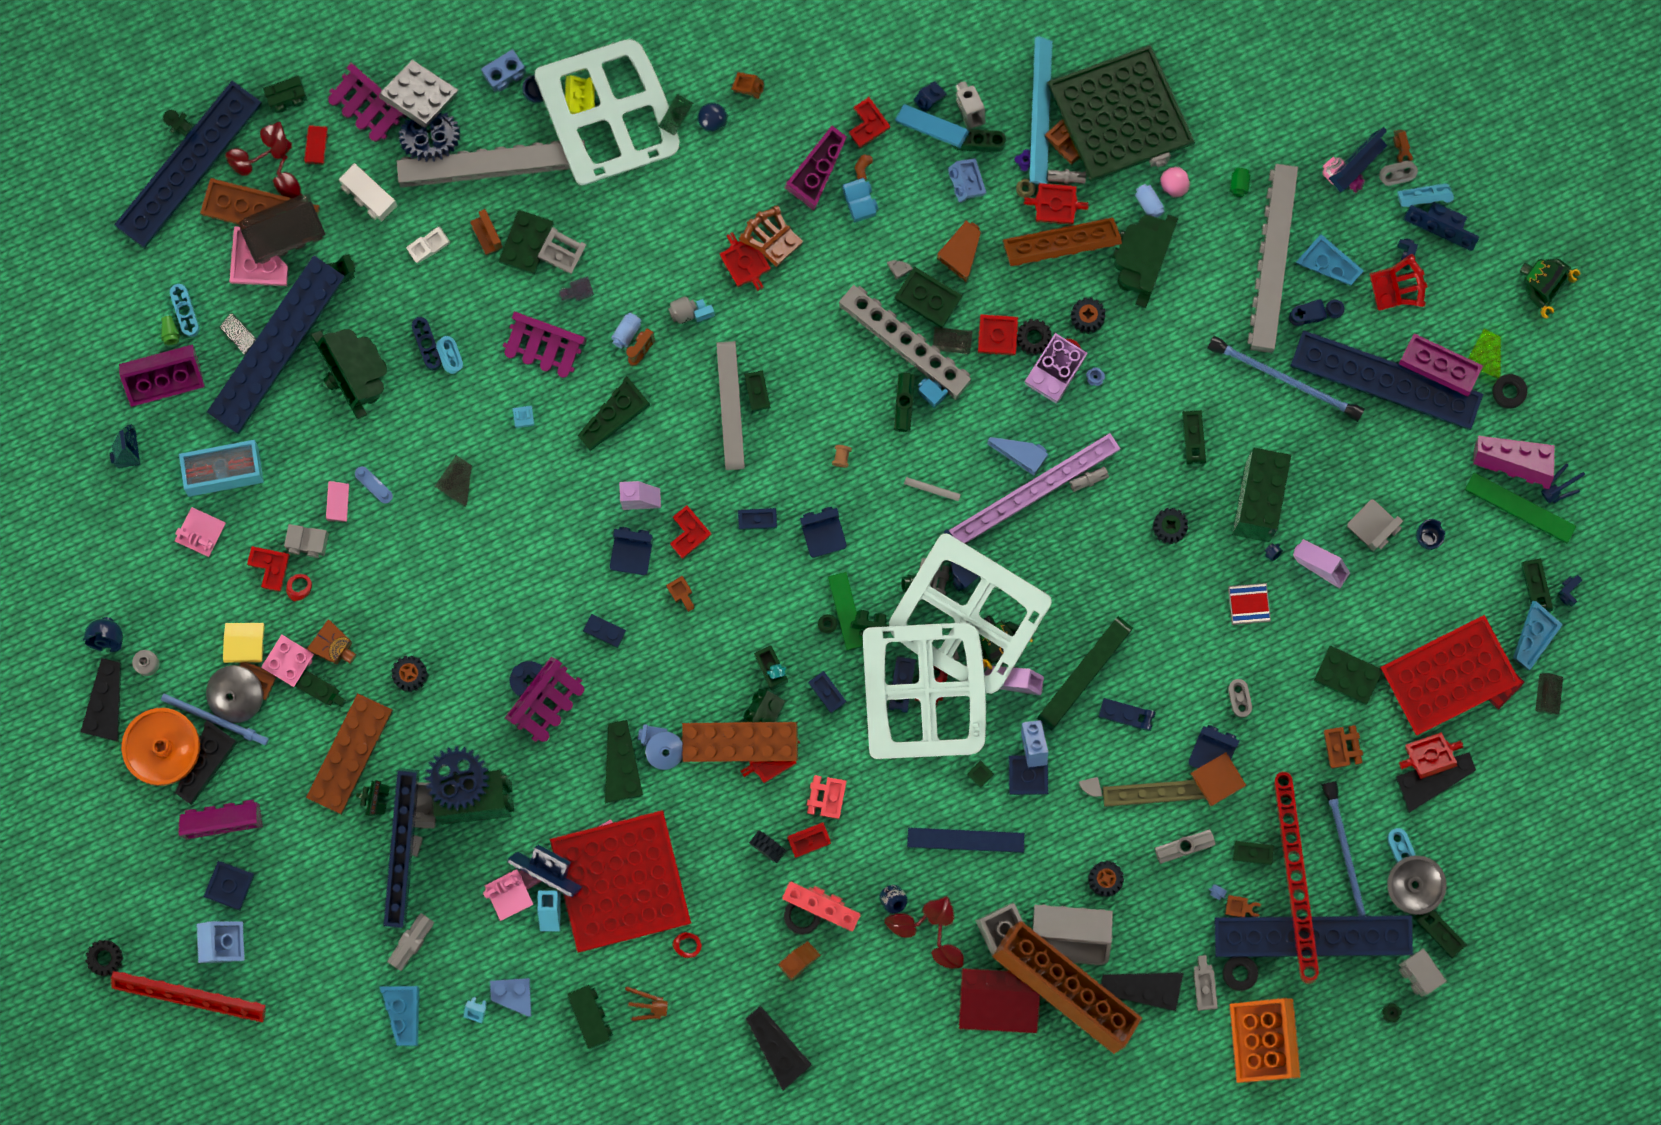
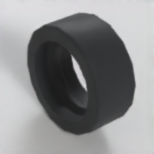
[784,903,821,935]

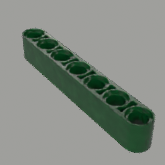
[1037,616,1133,731]

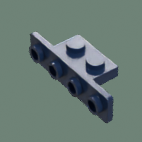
[1404,202,1479,251]
[507,845,582,897]

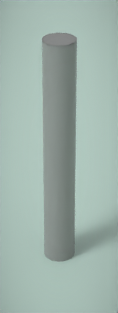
[904,477,961,502]

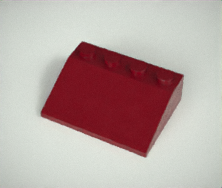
[959,968,1040,1033]

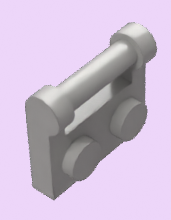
[538,227,586,274]

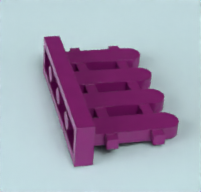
[328,63,408,142]
[503,311,587,378]
[505,657,584,742]

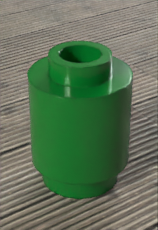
[1230,168,1251,197]

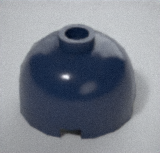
[83,617,123,652]

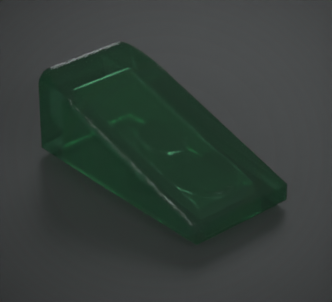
[659,94,693,135]

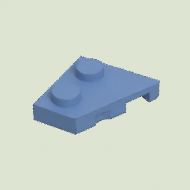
[490,978,532,1017]

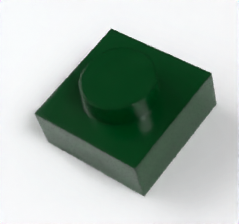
[967,760,994,788]

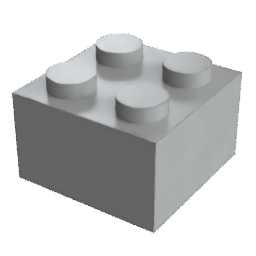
[975,903,1024,956]
[1399,949,1447,997]

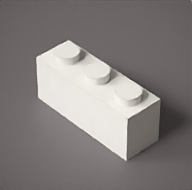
[339,163,397,222]

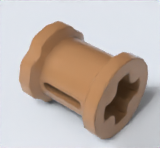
[832,445,852,468]

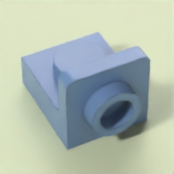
[638,724,667,746]

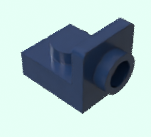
[1397,238,1418,271]

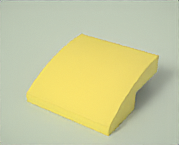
[223,623,265,663]

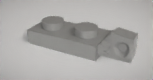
[1193,955,1218,1011]

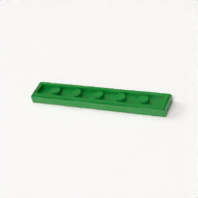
[1465,473,1576,544]

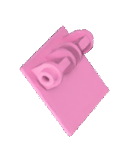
[175,507,226,557]
[261,634,314,687]
[483,869,534,921]

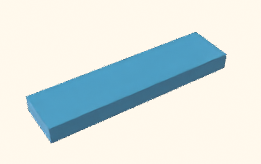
[895,104,969,148]

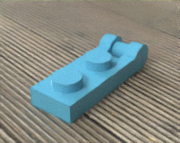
[1398,184,1454,207]

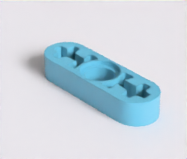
[170,284,200,337]

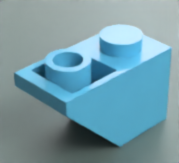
[538,891,561,932]

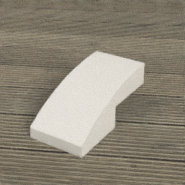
[406,227,450,263]

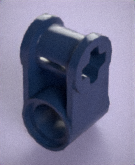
[1289,299,1328,326]

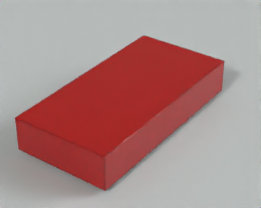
[304,125,328,165]

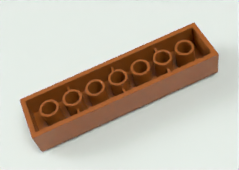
[992,921,1142,1054]

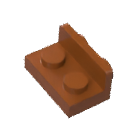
[470,209,503,255]

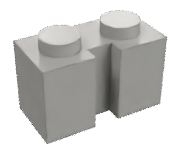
[284,524,329,558]

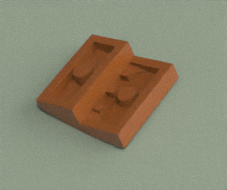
[1045,119,1080,165]
[1191,753,1246,806]

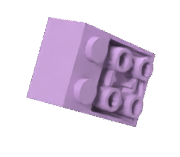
[1025,333,1088,404]

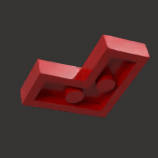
[849,97,890,149]
[670,505,712,559]
[247,546,290,592]

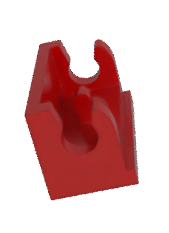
[787,822,831,858]

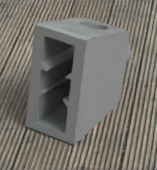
[956,82,986,129]

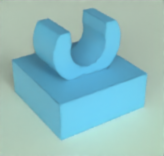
[694,299,715,323]
[513,406,534,428]
[464,997,486,1023]

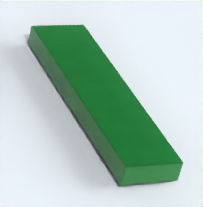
[828,572,863,651]

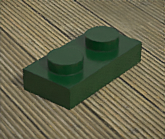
[744,370,771,412]
[1233,841,1274,865]

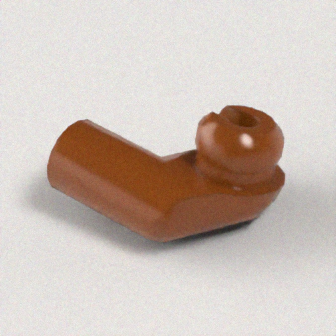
[855,154,873,181]

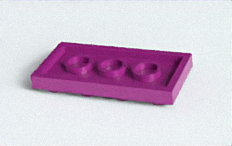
[1399,334,1483,396]

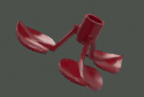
[225,121,304,200]
[884,896,964,969]

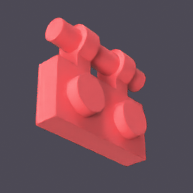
[807,775,847,819]

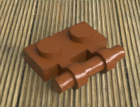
[1323,725,1363,769]

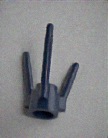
[1541,464,1585,504]

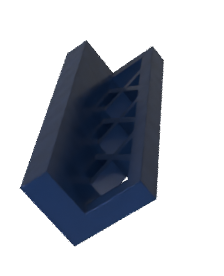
[1329,127,1387,193]

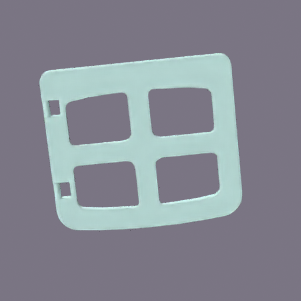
[534,39,680,185]
[889,534,1052,693]
[863,623,986,759]

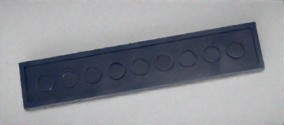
[114,81,262,249]
[207,256,346,434]
[1290,330,1483,430]
[1214,916,1413,958]

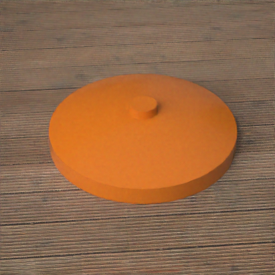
[122,708,200,786]

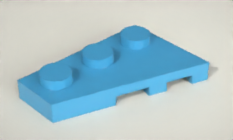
[1296,234,1364,286]
[1513,601,1563,670]
[379,986,419,1046]

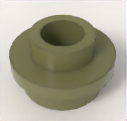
[1016,179,1035,198]

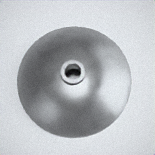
[206,665,263,723]
[1387,856,1446,914]

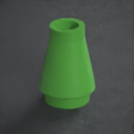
[161,316,180,345]

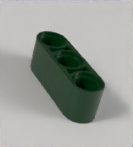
[952,129,1006,152]

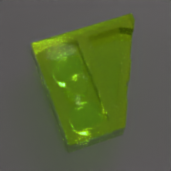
[1468,328,1501,379]

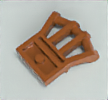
[739,205,803,267]

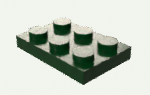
[499,209,554,275]
[894,266,963,329]
[1314,645,1382,705]

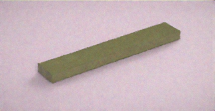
[1102,780,1206,807]

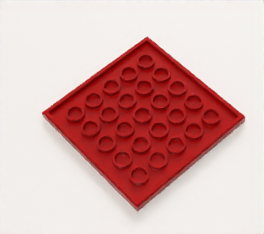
[550,810,692,953]

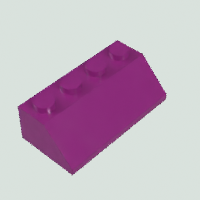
[119,344,205,407]
[179,800,263,840]

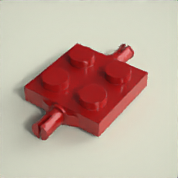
[1024,183,1089,225]
[719,232,771,291]
[1399,732,1464,779]
[740,740,800,784]

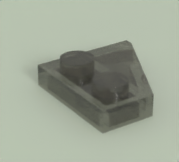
[435,455,472,507]

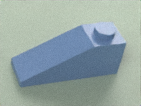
[987,437,1048,476]

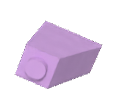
[619,481,661,510]
[1293,539,1350,588]
[984,666,1044,695]

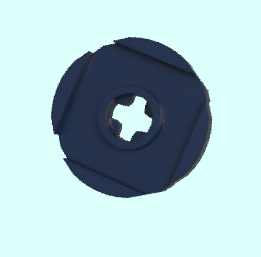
[510,661,549,698]

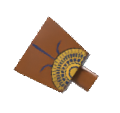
[307,619,357,665]

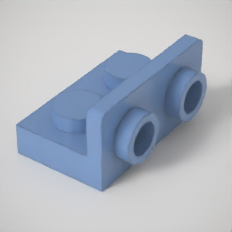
[948,158,987,202]

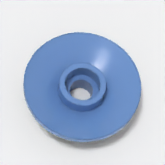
[645,732,683,770]

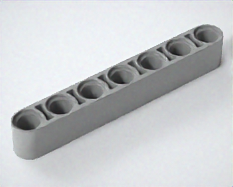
[716,341,745,470]

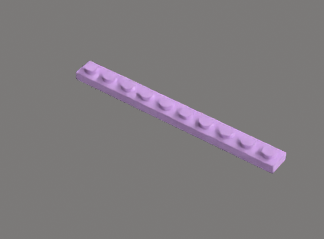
[949,433,1120,544]

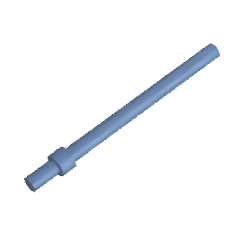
[161,694,269,746]

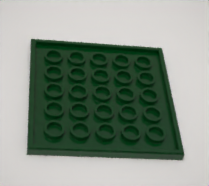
[1047,45,1195,182]

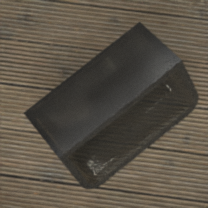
[239,193,326,264]

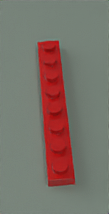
[111,971,265,1023]

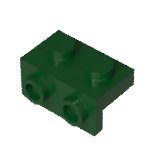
[742,689,785,722]

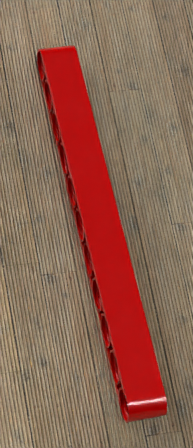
[1274,772,1319,984]

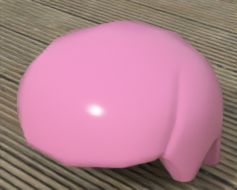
[1160,167,1190,198]

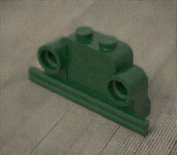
[1112,215,1179,308]
[311,329,387,419]

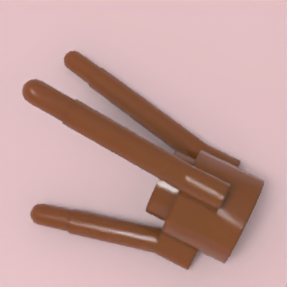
[625,987,668,1021]

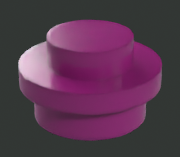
[1349,174,1365,193]

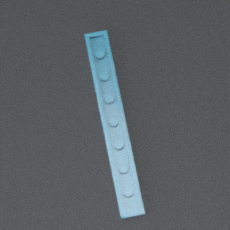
[1030,36,1052,185]

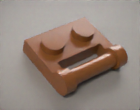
[626,328,655,366]

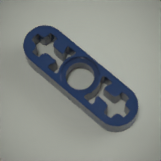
[412,317,442,370]

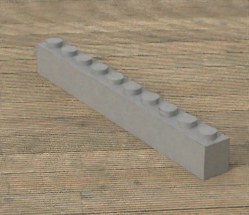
[397,140,586,188]
[1248,164,1298,353]

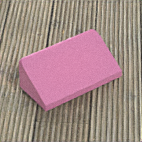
[326,481,349,522]

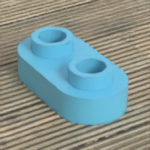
[436,336,463,374]
[1387,828,1415,862]

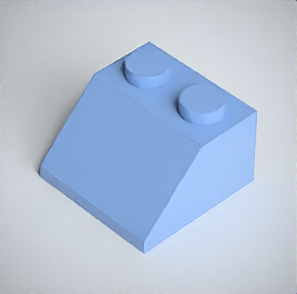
[197,921,244,963]

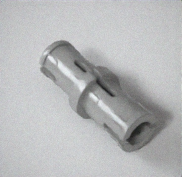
[1047,169,1086,184]
[1069,467,1109,492]

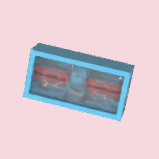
[179,440,264,497]

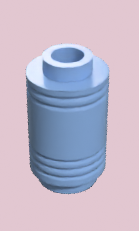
[1135,184,1165,218]
[611,313,641,348]

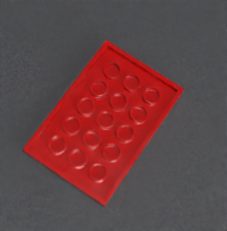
[1380,615,1521,736]

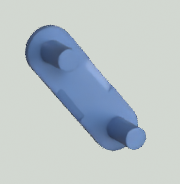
[355,466,393,504]

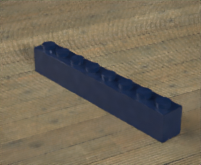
[384,768,420,928]

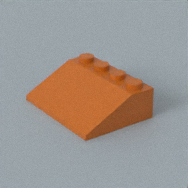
[1230,998,1301,1083]

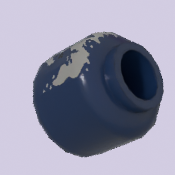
[879,885,908,914]

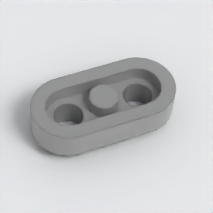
[1379,161,1418,186]
[1228,679,1252,718]

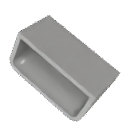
[1032,905,1113,965]

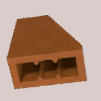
[937,220,981,282]
[778,941,821,982]

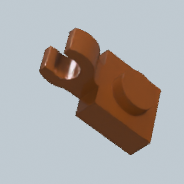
[1393,129,1413,163]
[666,576,695,612]

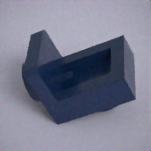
[914,81,947,113]
[1558,575,1583,607]

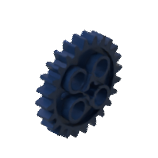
[399,112,460,162]
[425,746,490,811]

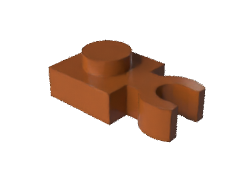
[1225,895,1261,917]

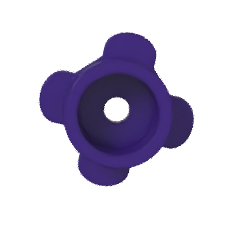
[1014,149,1031,171]

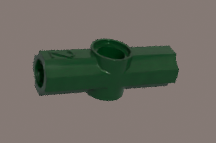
[894,373,915,432]

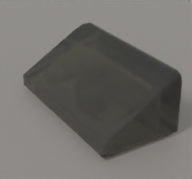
[219,313,256,355]
[933,327,973,354]
[1535,673,1563,715]

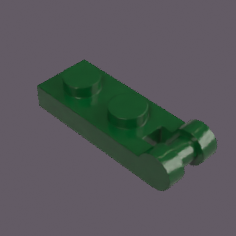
[1182,410,1206,465]
[1521,558,1553,612]
[1414,910,1467,958]

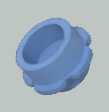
[1086,368,1105,386]
[1209,884,1227,900]

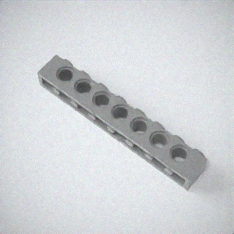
[839,285,971,400]

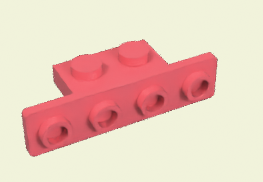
[782,882,860,931]

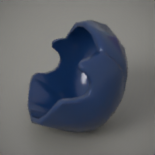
[522,75,544,103]
[697,103,728,131]
[1416,518,1446,550]

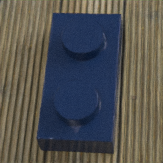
[738,508,777,530]
[583,614,626,648]
[808,671,847,714]

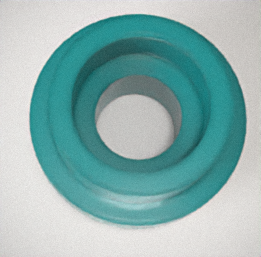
[767,664,786,678]

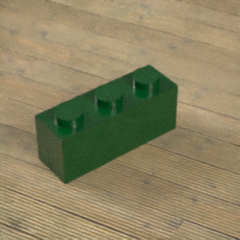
[567,985,613,1049]

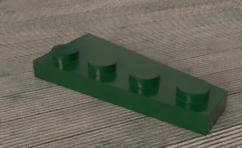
[578,376,650,451]
[605,720,643,804]

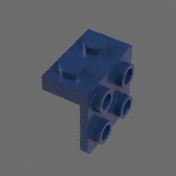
[800,507,847,558]
[610,527,653,575]
[1188,725,1239,769]

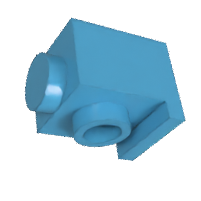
[918,378,948,408]

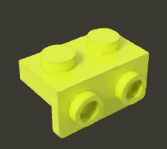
[565,75,595,114]

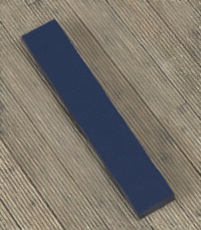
[907,828,1025,853]

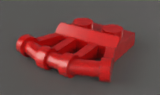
[1369,254,1428,311]

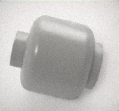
[668,296,698,324]
[132,650,160,676]

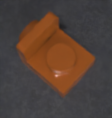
[732,72,764,99]

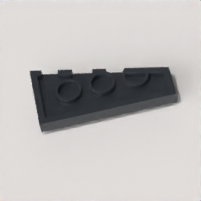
[80,658,122,742]
[1396,752,1476,813]
[1101,973,1184,1011]
[746,1006,812,1091]

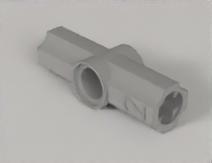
[1154,829,1216,864]
[387,913,435,971]

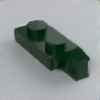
[295,670,346,707]

